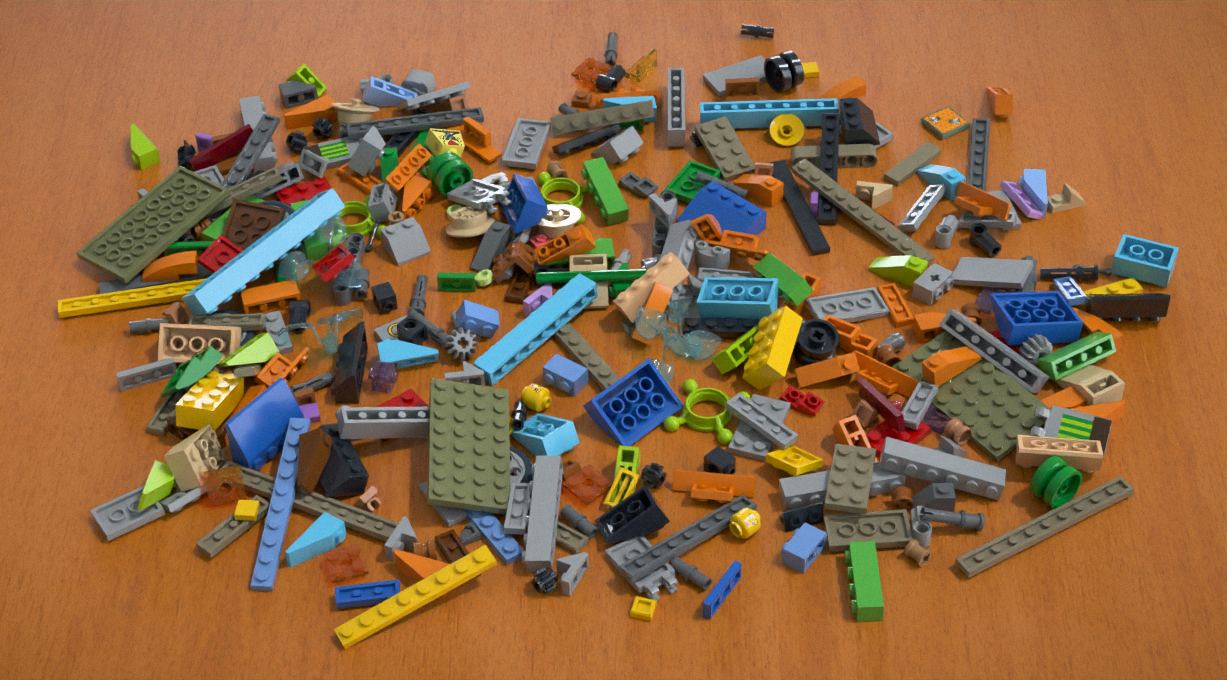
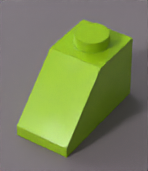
[286,64,327,98]

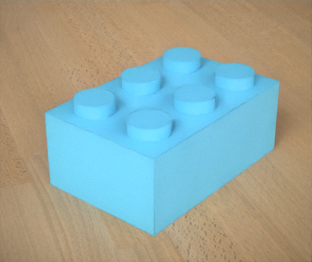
[1111,234,1179,287]

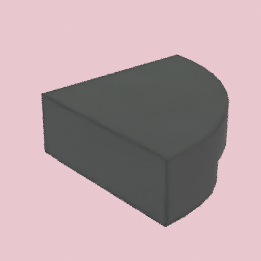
[460,521,482,546]

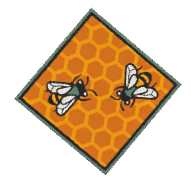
[921,106,970,140]

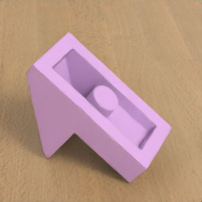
[523,283,552,317]

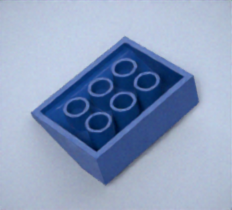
[676,181,766,237]
[989,291,1083,346]
[583,358,683,446]
[225,377,304,471]

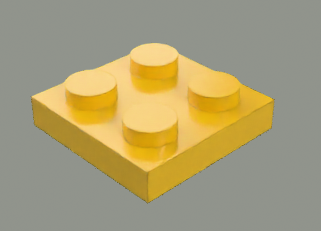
[765,445,823,476]

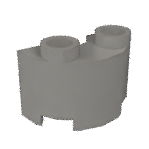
[400,69,437,96]
[695,239,730,269]

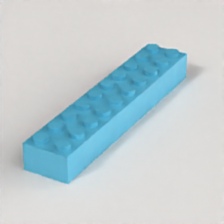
[181,188,345,316]

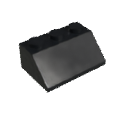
[839,97,880,145]

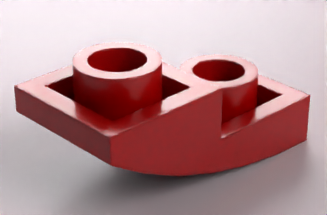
[779,385,825,416]

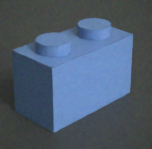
[456,300,500,338]
[543,354,589,396]
[781,523,827,573]

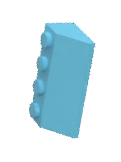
[696,277,779,320]

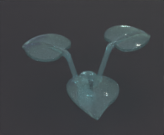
[278,215,364,287]
[621,295,702,358]
[635,306,722,384]
[278,308,363,355]

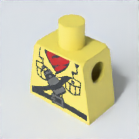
[425,128,465,158]

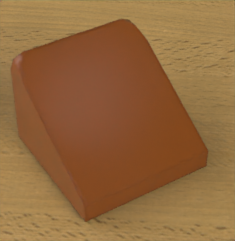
[562,460,583,484]

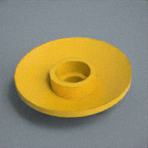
[770,114,804,146]

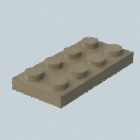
[694,117,755,182]
[824,444,876,514]
[823,509,913,552]

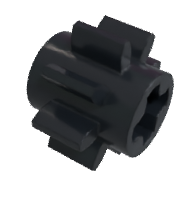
[312,117,333,140]
[286,131,308,153]
[641,463,666,489]
[531,567,558,594]

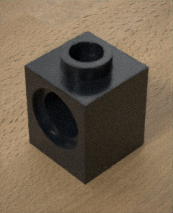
[371,282,398,314]
[396,315,428,345]
[704,446,736,475]

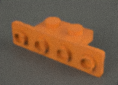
[594,86,663,110]
[446,116,502,163]
[384,144,431,192]
[954,181,1011,221]
[699,230,768,261]
[255,347,310,388]
[852,350,919,398]
[672,470,756,503]

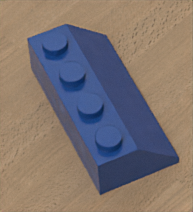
[500,174,548,233]

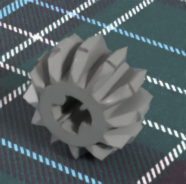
[445,328,478,361]
[1019,334,1053,367]

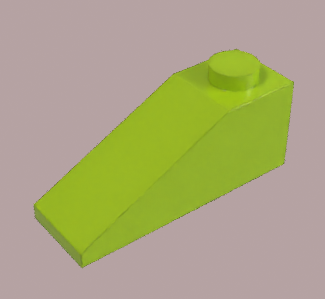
[131,123,160,170]
[868,255,928,287]
[711,325,759,374]
[216,332,279,368]
[611,445,641,504]
[137,461,178,511]

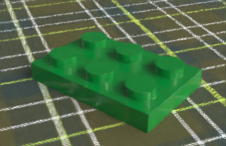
[664,160,721,203]

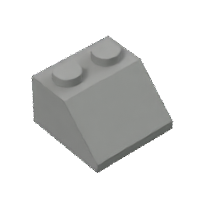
[347,126,386,177]
[592,126,644,164]
[380,217,431,266]

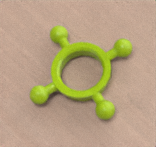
[537,172,592,225]
[326,195,387,250]
[664,379,751,445]

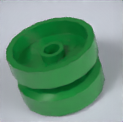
[427,152,473,197]
[1029,456,1083,509]

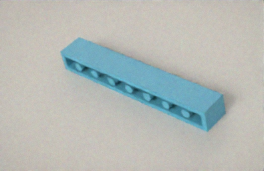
[700,98,839,129]
[473,273,598,386]

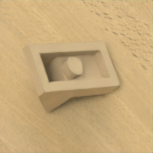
[856,181,893,209]
[1047,182,1086,213]

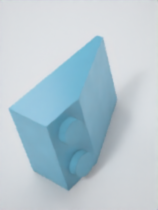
[510,413,580,456]

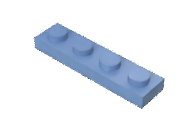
[463,509,524,566]

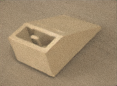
[569,254,609,309]
[1054,365,1125,406]
[164,424,226,492]

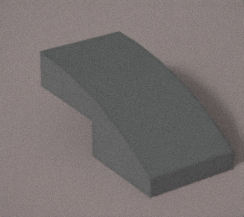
[618,171,658,198]

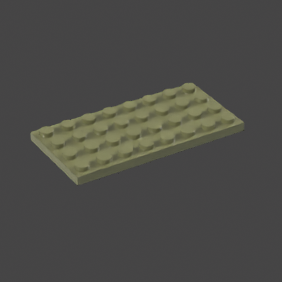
[76,166,230,283]
[892,330,1051,462]
[427,378,510,515]

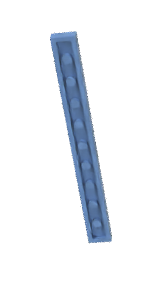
[250,418,311,591]

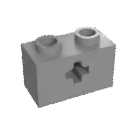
[368,182,397,222]
[912,263,954,305]

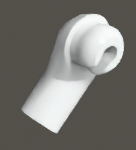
[481,172,508,184]

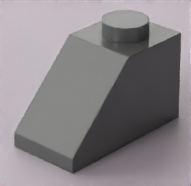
[278,80,318,109]
[912,483,956,512]

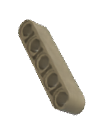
[790,144,878,169]

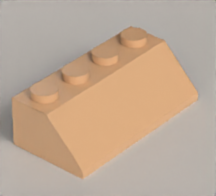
[613,252,690,323]
[158,323,241,364]
[1015,435,1103,472]

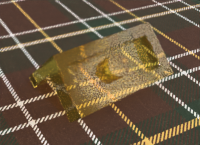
[625,49,657,83]

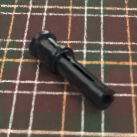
[1040,264,1098,281]

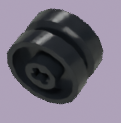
[764,50,804,93]
[793,319,839,366]

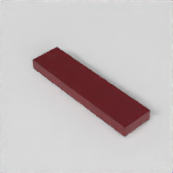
[189,124,253,171]
[857,378,905,433]

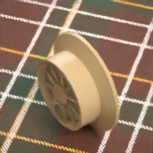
[331,99,379,123]
[536,204,581,238]
[446,206,495,237]

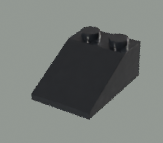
[595,485,670,544]

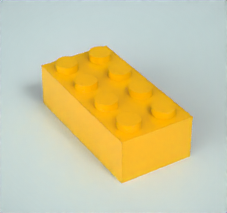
[742,306,803,391]
[175,371,244,431]

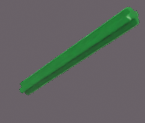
[536,269,647,284]

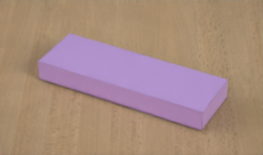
[1000,181,1043,219]

